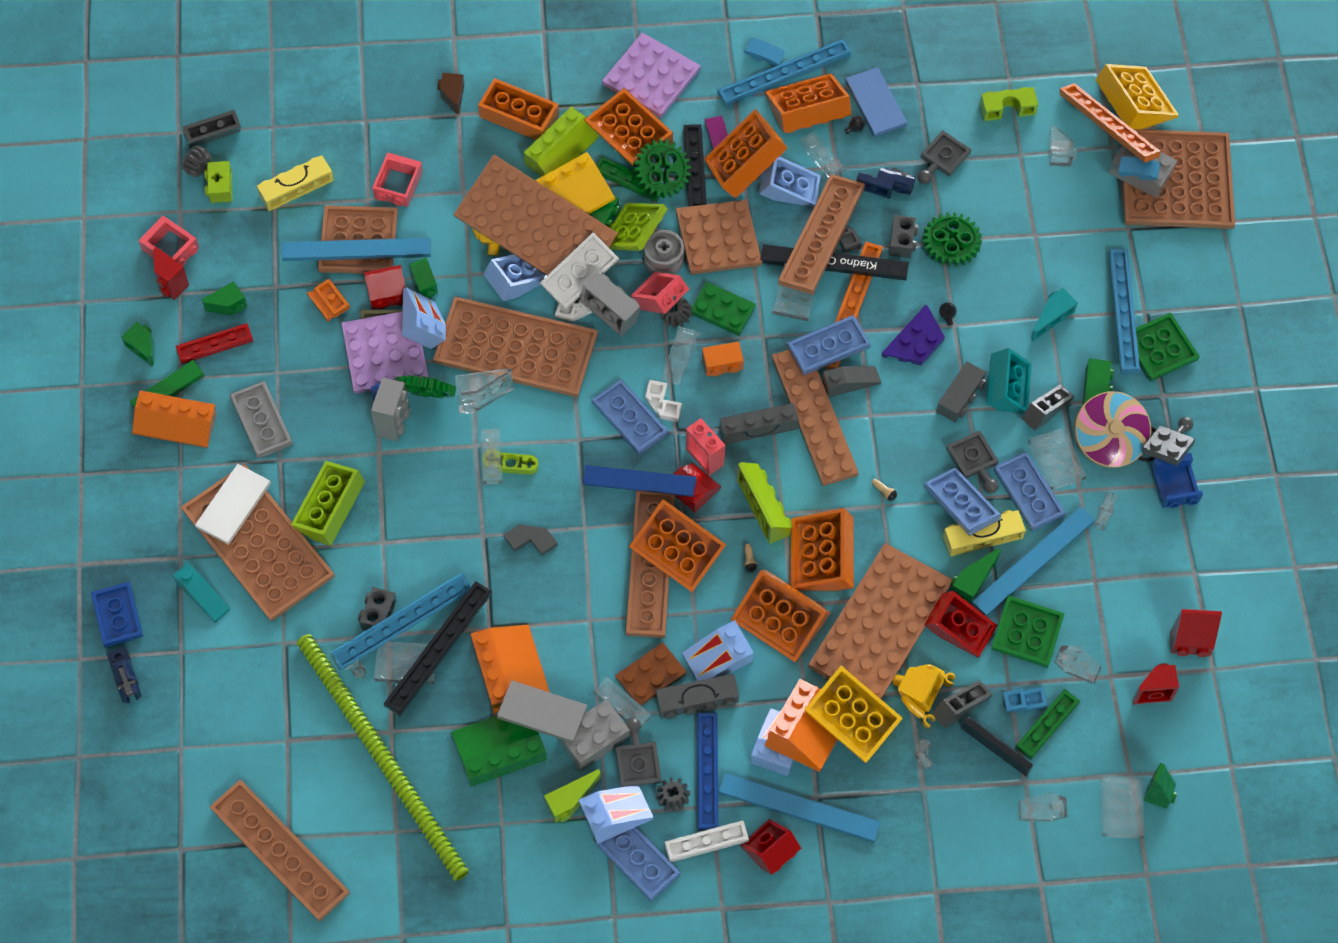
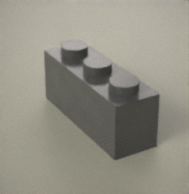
[183,110,241,149]
[936,361,987,423]

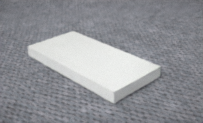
[540,232,619,310]
[195,464,271,545]

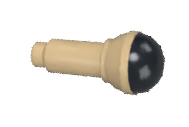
[872,479,897,501]
[744,544,758,572]

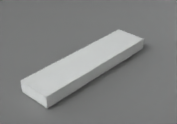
[665,820,749,863]

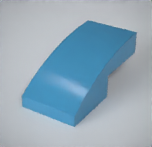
[744,38,785,67]
[1118,156,1161,180]
[1003,687,1048,712]

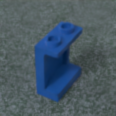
[1151,453,1203,508]

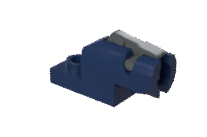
[857,168,916,199]
[106,647,142,703]

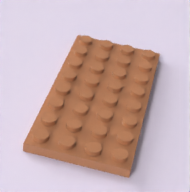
[453,155,618,276]
[433,297,598,398]
[181,464,335,622]
[808,543,952,699]

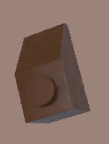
[437,72,465,114]

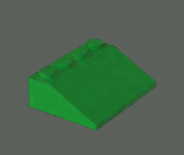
[451,716,547,787]

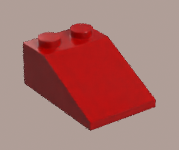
[924,591,997,658]
[1170,609,1222,657]

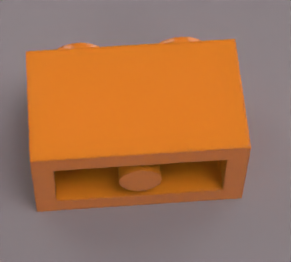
[702,341,744,376]

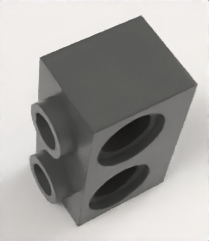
[889,215,919,258]
[358,587,397,630]

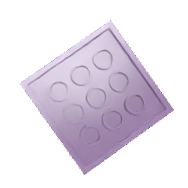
[602,33,701,118]
[342,312,428,394]

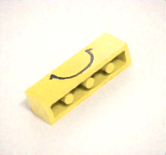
[257,155,334,211]
[943,510,1026,557]

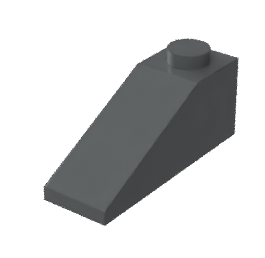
[822,366,881,397]
[1021,384,1074,431]
[932,680,993,729]

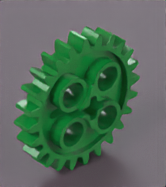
[633,139,691,199]
[922,212,982,267]
[395,375,456,398]

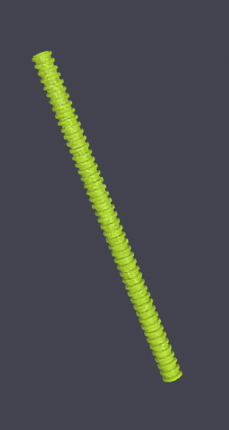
[297,634,469,881]

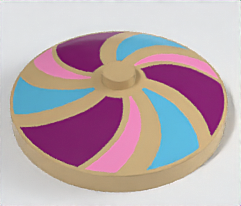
[1074,392,1151,468]

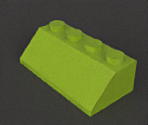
[524,106,599,177]
[291,461,365,546]
[737,462,792,544]

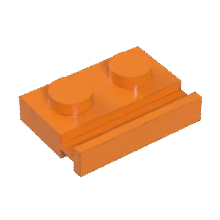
[307,279,350,322]

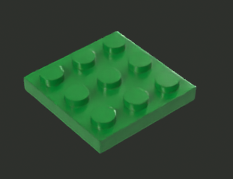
[1136,313,1200,382]
[991,595,1065,668]

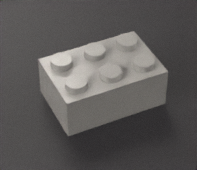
[1109,146,1177,198]
[580,271,640,337]
[371,377,411,442]
[557,699,630,771]

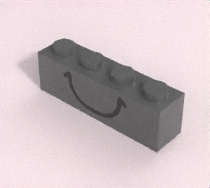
[719,403,799,445]
[656,674,739,719]

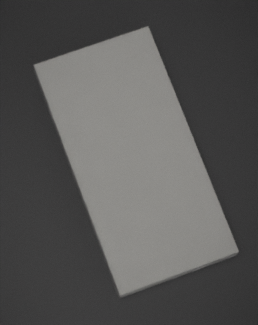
[229,381,293,459]
[497,680,587,743]

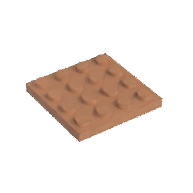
[675,200,762,275]
[318,205,398,274]

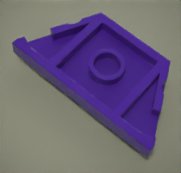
[881,305,945,366]

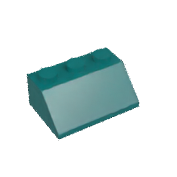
[987,348,1032,414]

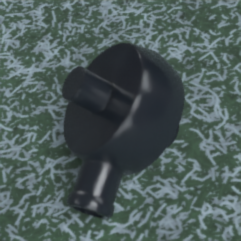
[844,116,866,134]
[939,302,957,326]

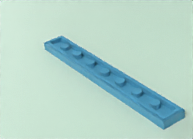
[717,39,851,107]
[282,238,431,261]
[1109,249,1140,374]
[972,507,1095,617]
[330,573,471,671]
[719,773,880,842]

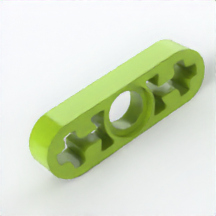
[483,452,539,475]

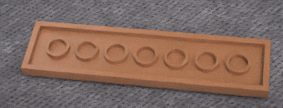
[778,174,865,295]
[772,350,859,486]
[626,491,675,638]
[210,780,350,922]

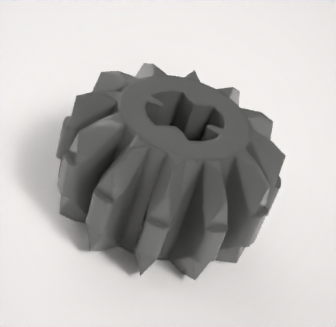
[181,146,212,177]
[661,298,693,329]
[656,777,690,813]

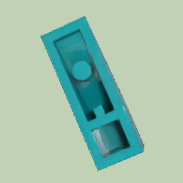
[1031,288,1078,341]
[173,562,230,623]

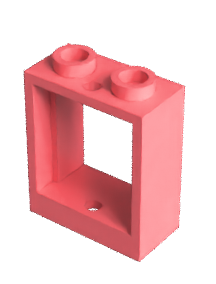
[372,153,423,207]
[138,216,199,266]
[631,272,689,314]
[685,418,725,476]

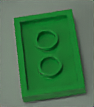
[691,282,756,336]

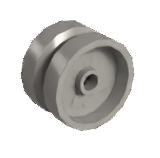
[644,230,684,274]

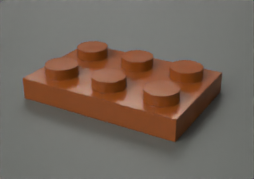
[615,642,687,708]

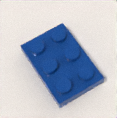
[91,582,143,647]

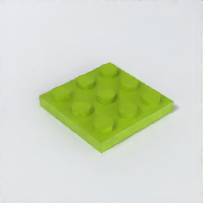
[609,203,668,251]

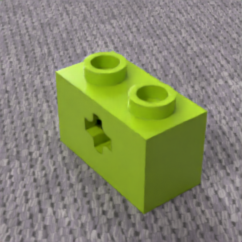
[204,161,233,203]

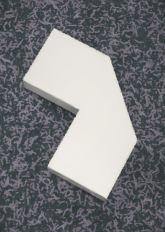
[555,296,593,322]
[645,380,682,422]

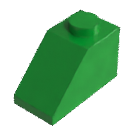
[409,257,438,298]
[201,281,247,316]
[121,322,154,367]

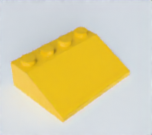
[1096,64,1179,130]
[535,152,615,214]
[804,666,903,763]

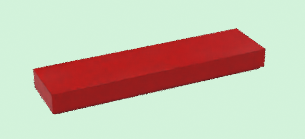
[175,323,253,364]

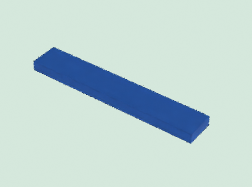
[582,465,697,497]
[697,713,718,831]

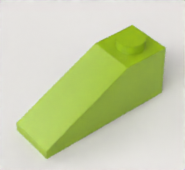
[544,769,601,823]

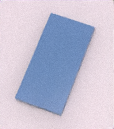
[845,67,907,137]
[787,315,871,376]
[592,379,669,455]
[993,452,1066,532]
[924,467,1001,536]
[595,827,681,902]

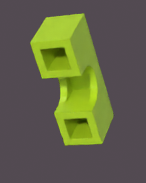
[979,87,1039,121]

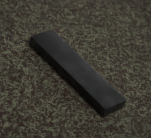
[961,717,1033,777]

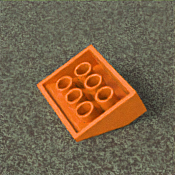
[765,73,852,133]
[584,88,673,166]
[704,109,788,199]
[629,499,726,592]
[791,508,854,591]
[730,570,831,663]
[471,625,550,713]
[765,679,838,772]

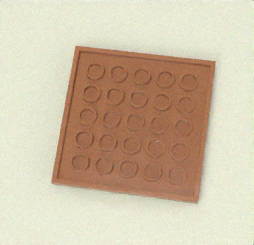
[1121,129,1235,229]

